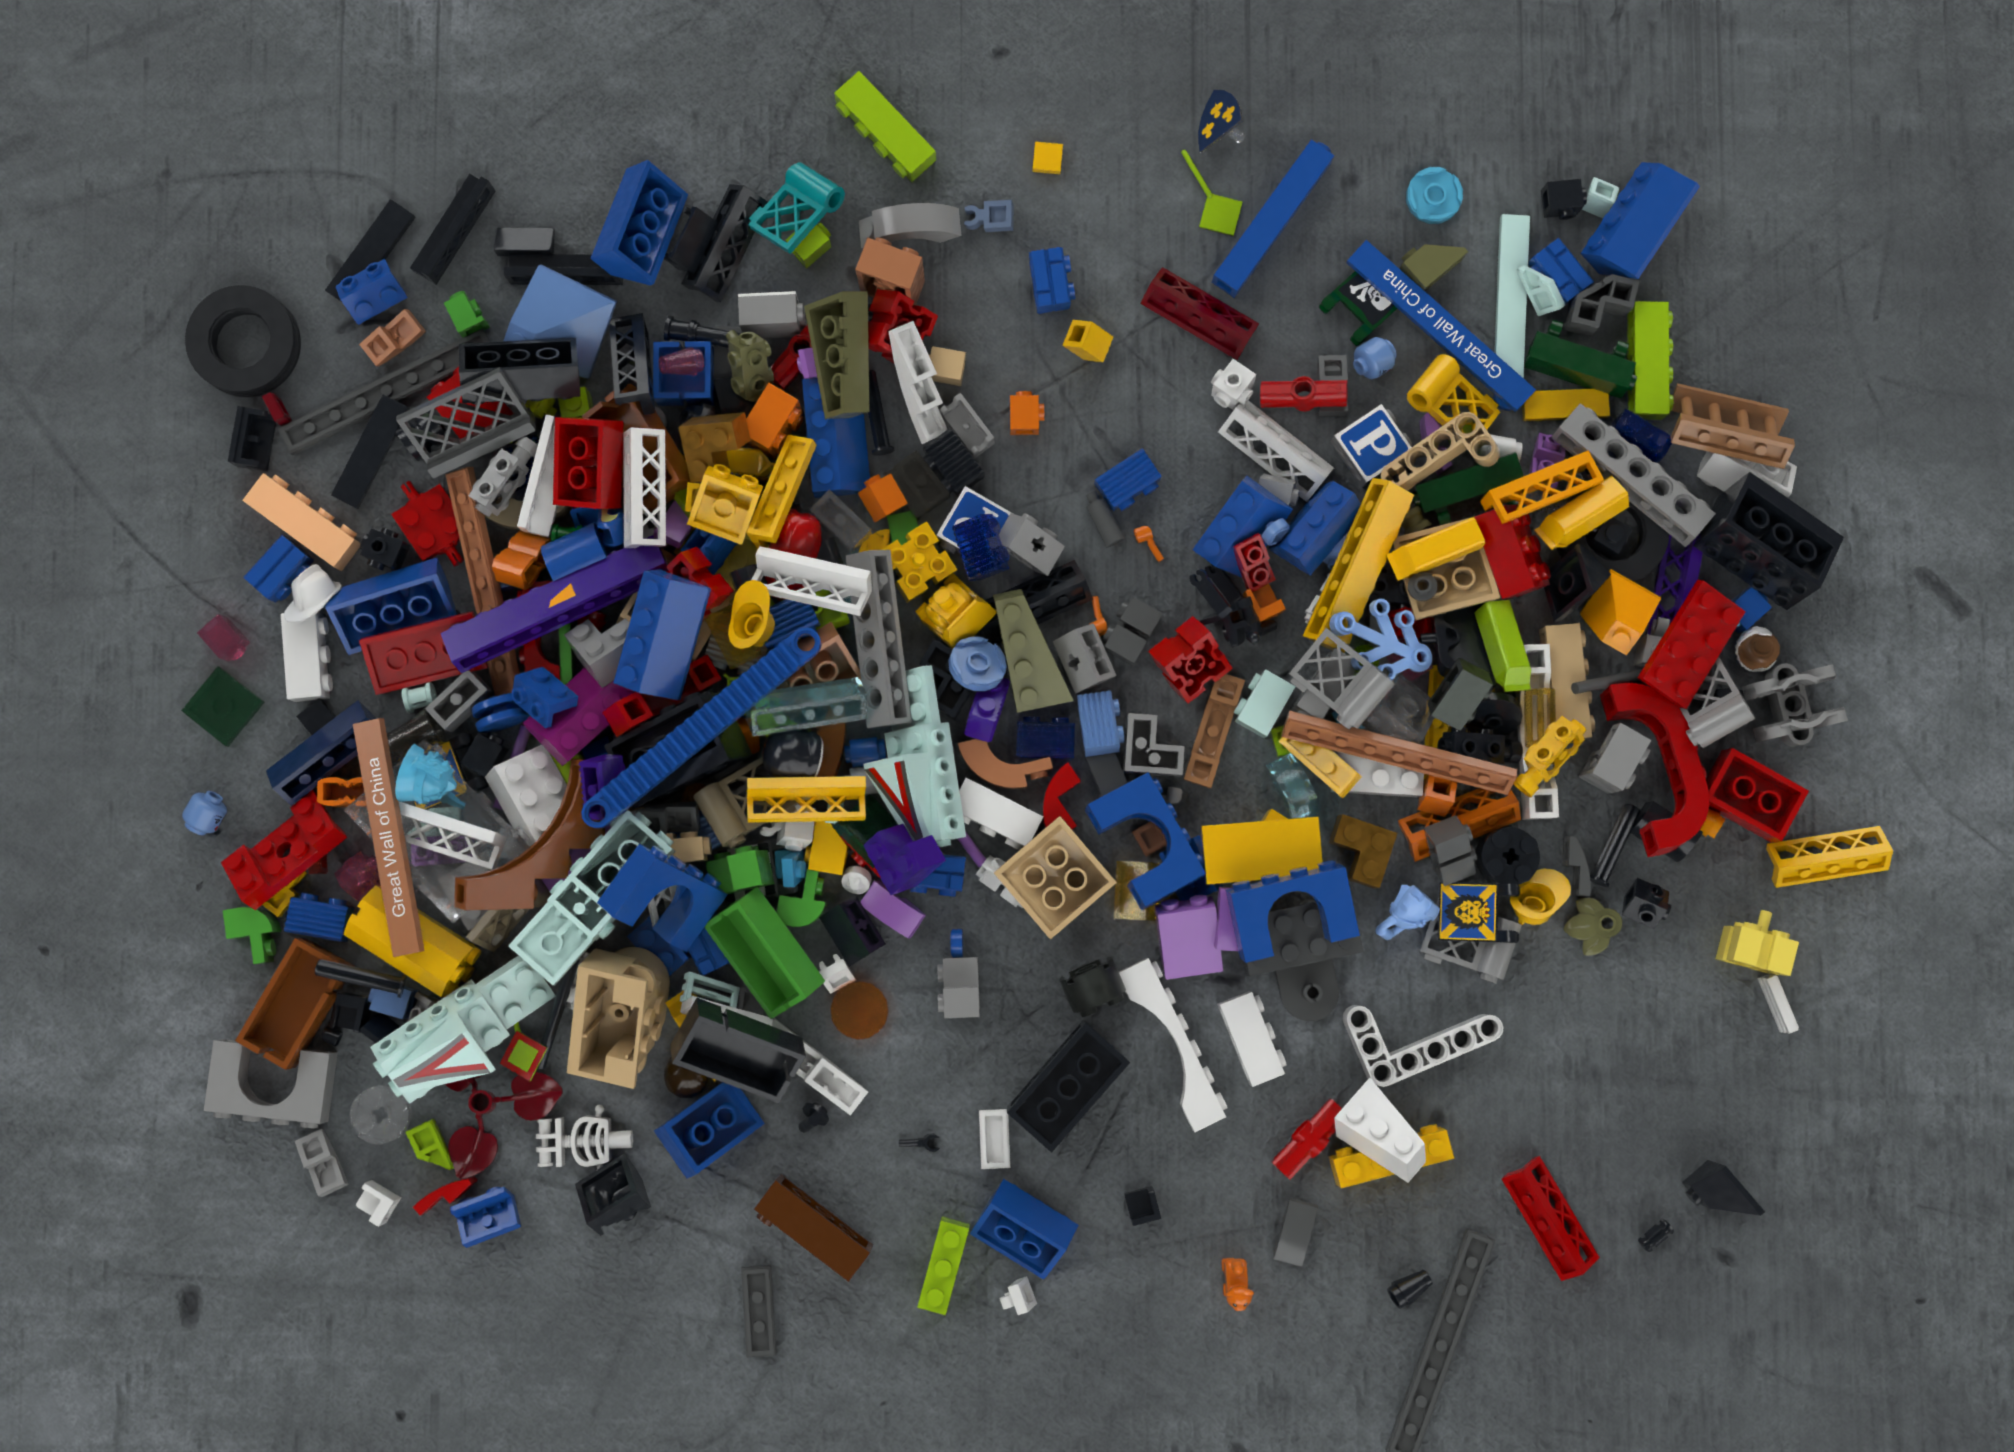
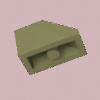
[1399,244,1468,291]

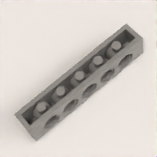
[1551,403,1716,547]
[846,550,912,728]

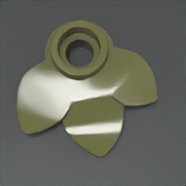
[1563,897,1622,956]

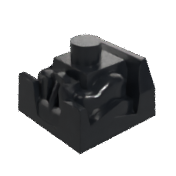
[575,1153,651,1236]

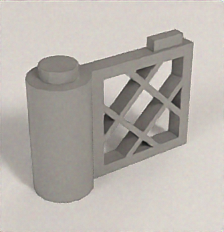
[1289,628,1395,730]
[1680,656,1756,748]
[1420,897,1522,984]

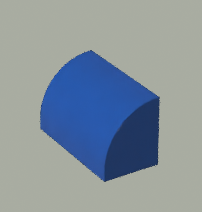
[541,523,606,581]

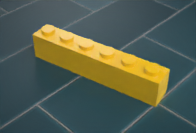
[1303,478,1414,653]

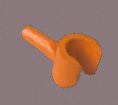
[1134,526,1164,562]
[1089,596,1107,637]

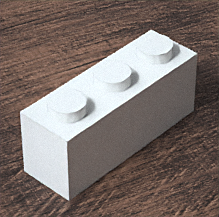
[281,612,333,702]
[959,778,1043,850]
[1217,991,1287,1087]

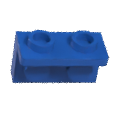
[627,914,692,977]

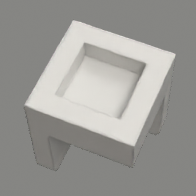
[356,1180,401,1227]

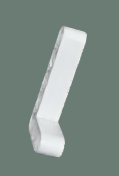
[1343,1005,1503,1087]

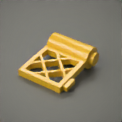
[1407,354,1501,433]

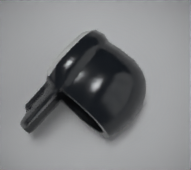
[762,713,823,778]

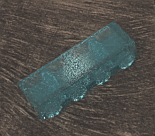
[746,677,868,736]

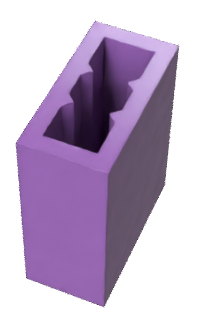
[1154,895,1223,980]

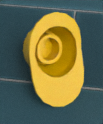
[728,580,775,649]
[1509,868,1571,925]

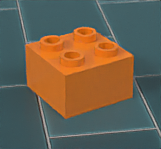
[746,383,804,460]

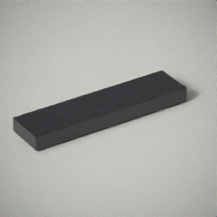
[325,199,416,302]
[331,394,410,509]

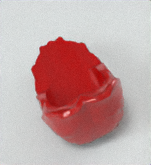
[764,509,822,601]

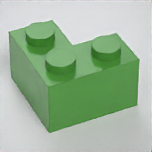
[706,845,775,894]

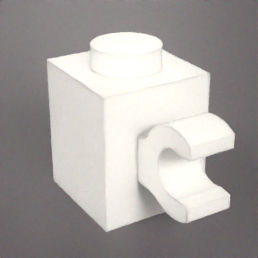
[760,805,816,851]

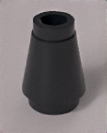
[1387,1269,1433,1309]

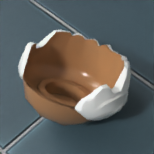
[1735,626,1780,672]

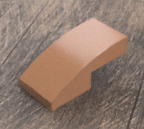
[359,309,426,367]

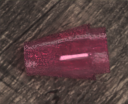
[659,347,704,376]

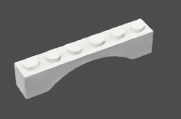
[1515,644,1559,820]
[1119,958,1228,1132]

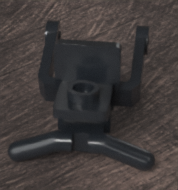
[1190,564,1278,648]

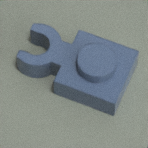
[964,200,1014,232]

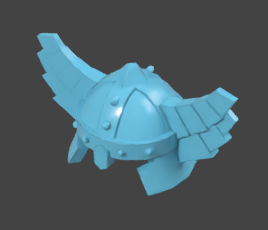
[395,744,466,810]

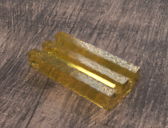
[1524,688,1556,748]

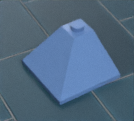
[504,264,617,379]

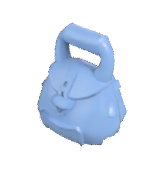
[1375,885,1440,940]

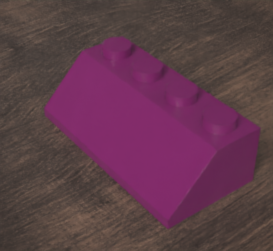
[522,668,636,766]

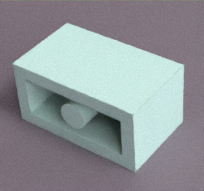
[1234,669,1296,738]

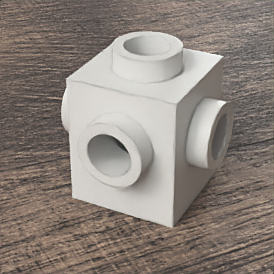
[1211,359,1256,410]

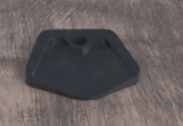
[1420,603,1498,690]

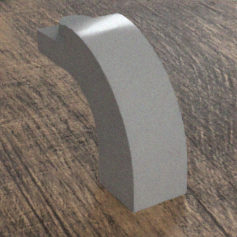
[859,203,962,248]

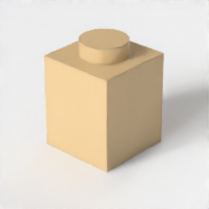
[928,346,966,386]

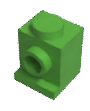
[444,291,490,338]

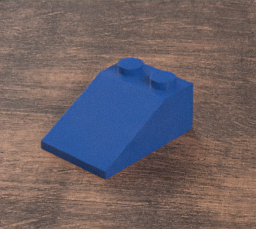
[654,1082,765,1179]

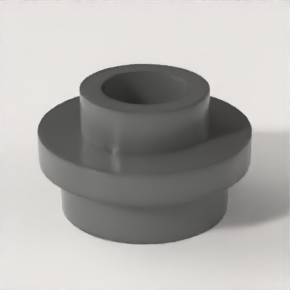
[1408,572,1437,601]

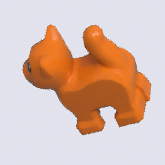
[1221,1258,1254,1311]

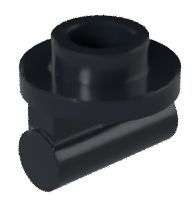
[798,1102,829,1133]

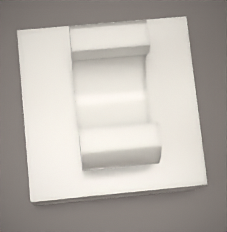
[819,954,856,994]
[999,1276,1037,1315]

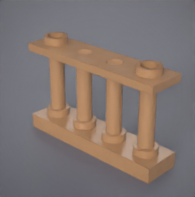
[1671,383,1795,469]

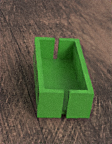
[704,887,825,1019]

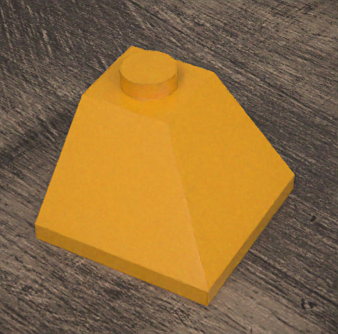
[1580,569,1661,656]

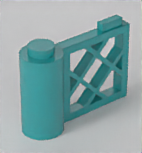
[748,162,845,254]

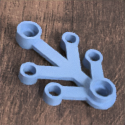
[1329,599,1432,680]

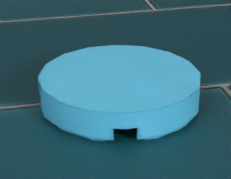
[1406,167,1463,224]

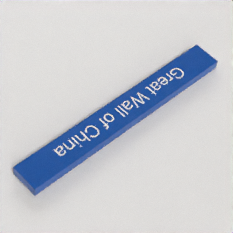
[1346,240,1536,412]

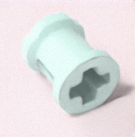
[402,682,437,713]

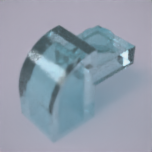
[1266,753,1320,819]

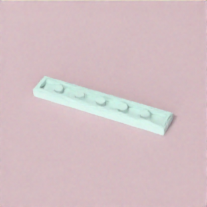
[1494,214,1530,378]

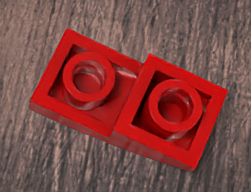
[1233,533,1276,593]

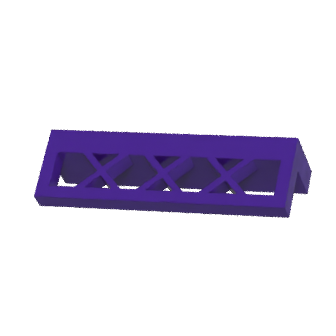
[1645,534,1703,635]

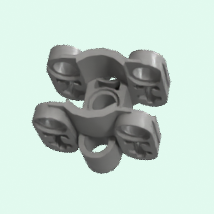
[1741,663,1848,747]

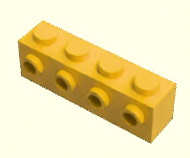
[1328,1124,1454,1188]

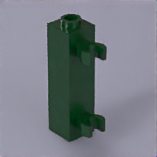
[1524,320,1637,399]
[1411,452,1524,525]

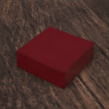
[262,392,292,426]

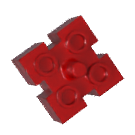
[868,289,938,363]
[666,547,734,622]
[1148,616,1233,704]

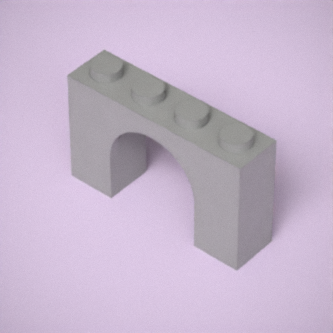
[204,1039,338,1128]

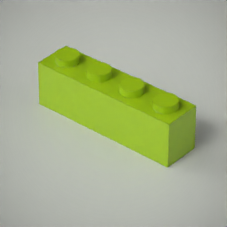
[834,71,936,182]
[1627,301,1674,420]

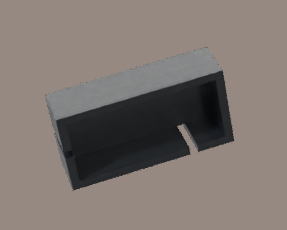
[670,998,806,1103]

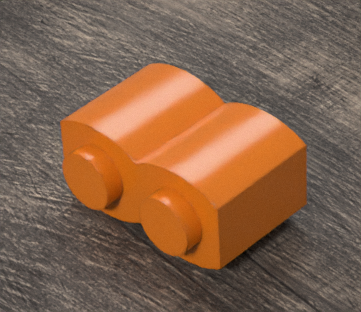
[492,530,551,590]
[317,777,367,808]

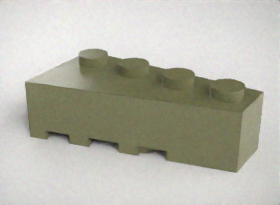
[804,291,869,419]
[993,589,1074,713]

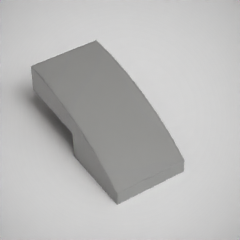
[295,1129,349,1197]

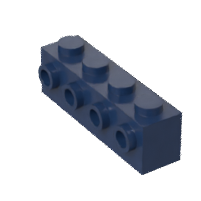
[266,700,376,806]

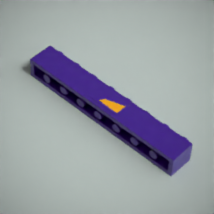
[440,535,669,673]

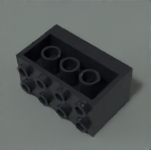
[1693,472,1844,610]
[604,690,753,809]
[1007,1020,1131,1153]

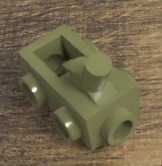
[726,330,774,402]

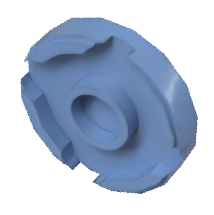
[948,637,1007,691]

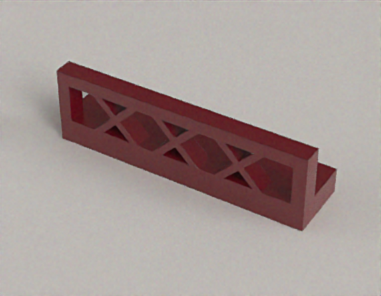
[1140,267,1259,360]

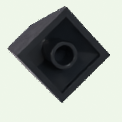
[1682,1160,1765,1216]

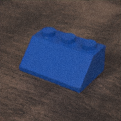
[1193,476,1293,578]
[1269,481,1361,576]
[970,1179,1079,1280]

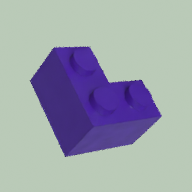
[863,824,946,895]

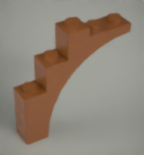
[454,759,605,910]

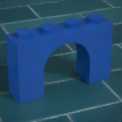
[1085,772,1206,911]
[597,843,727,952]
[1225,861,1360,963]

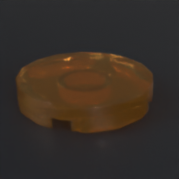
[830,981,889,1040]

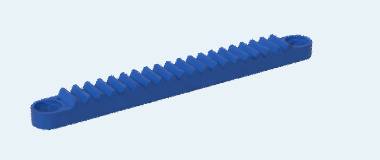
[581,627,822,829]

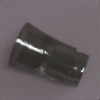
[387,707,447,764]

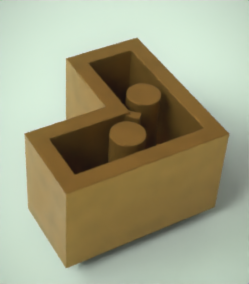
[679,412,751,483]
[1329,814,1398,889]

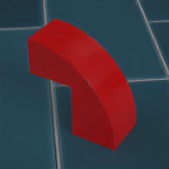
[1043,762,1081,830]

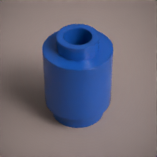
[844,737,887,768]

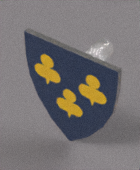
[1198,90,1246,153]

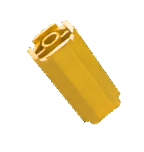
[343,885,481,997]

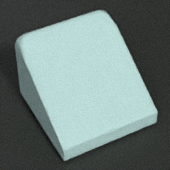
[1582,177,1619,218]

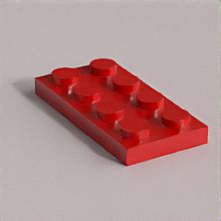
[1637,580,1746,709]
[359,611,488,695]

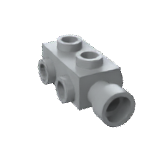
[468,436,538,517]

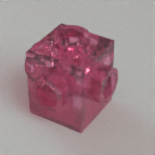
[334,850,381,902]

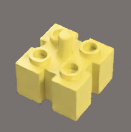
[1715,910,1799,976]

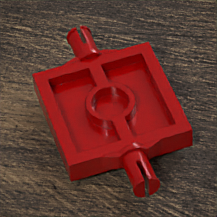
[391,481,464,567]

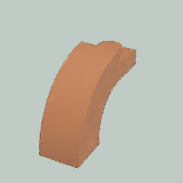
[958,739,1053,789]

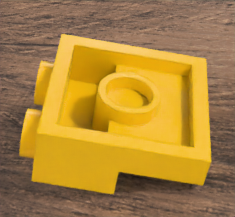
[687,464,763,545]

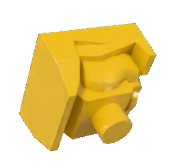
[915,573,996,649]

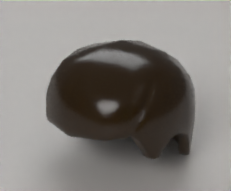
[664,1057,708,1098]

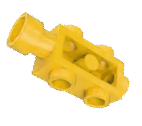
[1513,716,1586,798]

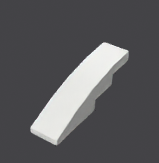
[888,321,948,444]
[772,1018,868,1115]

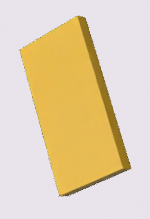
[1201,817,1323,884]

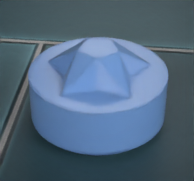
[1261,518,1290,546]

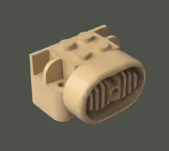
[567,947,670,1089]

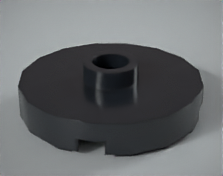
[1465,692,1523,735]

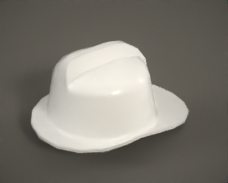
[284,564,342,623]

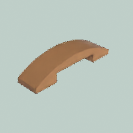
[1183,674,1245,789]

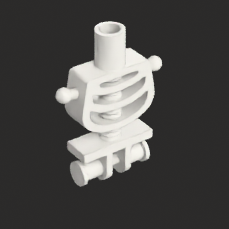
[536,1105,633,1170]

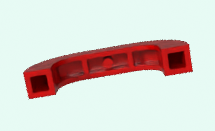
[1600,683,1709,857]

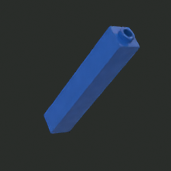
[1211,139,1334,298]

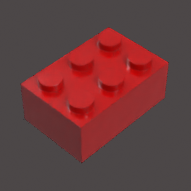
[553,417,624,509]
[1474,505,1551,599]
[1706,748,1809,843]

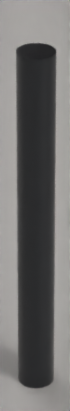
[538,959,580,1069]

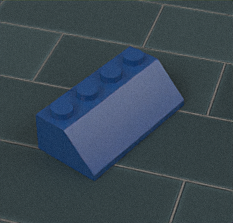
[590,160,688,285]
[1580,162,1700,279]
[802,378,870,498]
[325,558,456,655]
[614,570,711,700]

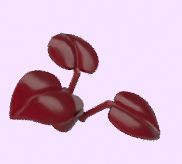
[445,1072,563,1179]

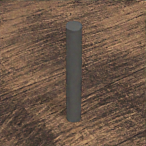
[1571,669,1642,694]

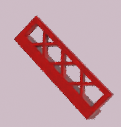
[1501,1156,1600,1281]

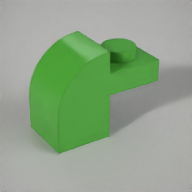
[777,870,827,927]
[223,907,282,964]

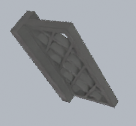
[396,367,536,479]

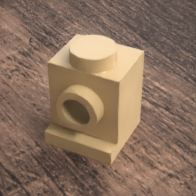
[666,832,712,863]

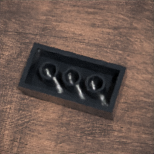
[459,338,581,405]

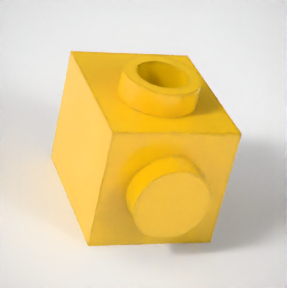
[1062,320,1113,362]

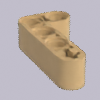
[1381,412,1500,491]

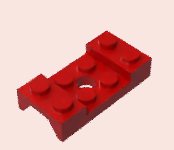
[221,790,347,910]

